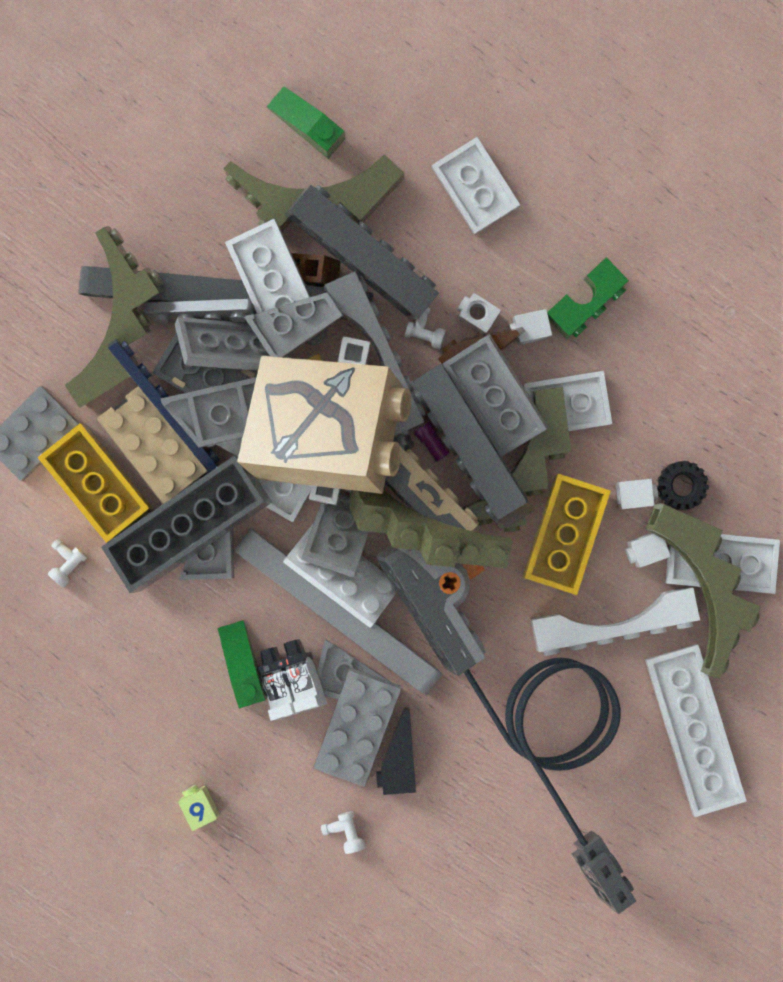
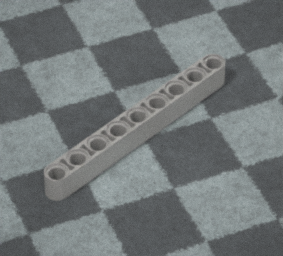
[235,529,443,696]

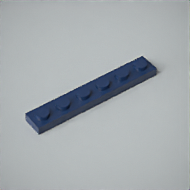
[108,338,221,473]

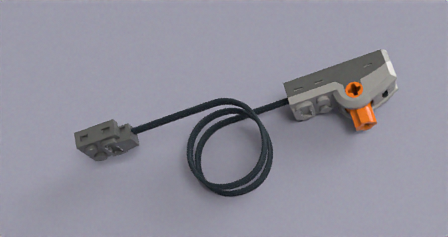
[376,545,636,914]

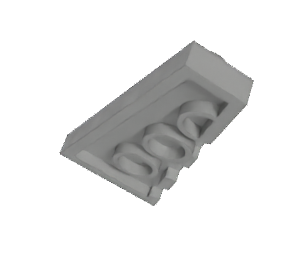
[144,299,257,325]

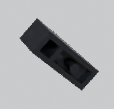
[376,707,416,795]

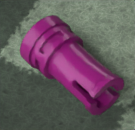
[413,420,450,462]

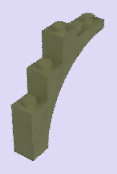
[223,154,404,232]
[65,226,164,408]
[461,387,571,532]
[348,489,513,568]
[645,504,761,679]

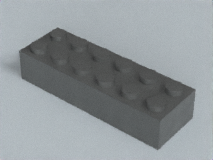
[284,185,439,319]
[413,364,535,528]
[101,455,272,593]

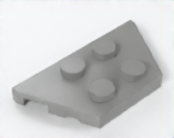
[161,377,257,448]

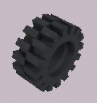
[657,461,709,510]

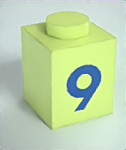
[178,785,220,831]

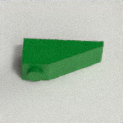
[267,86,345,159]
[218,620,267,709]

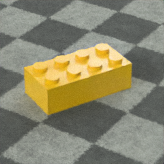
[37,423,154,543]
[522,474,611,595]

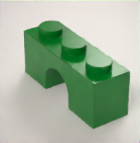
[547,257,629,339]

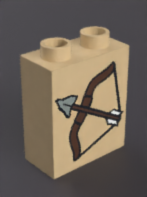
[237,356,411,494]

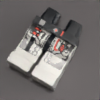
[257,639,327,721]

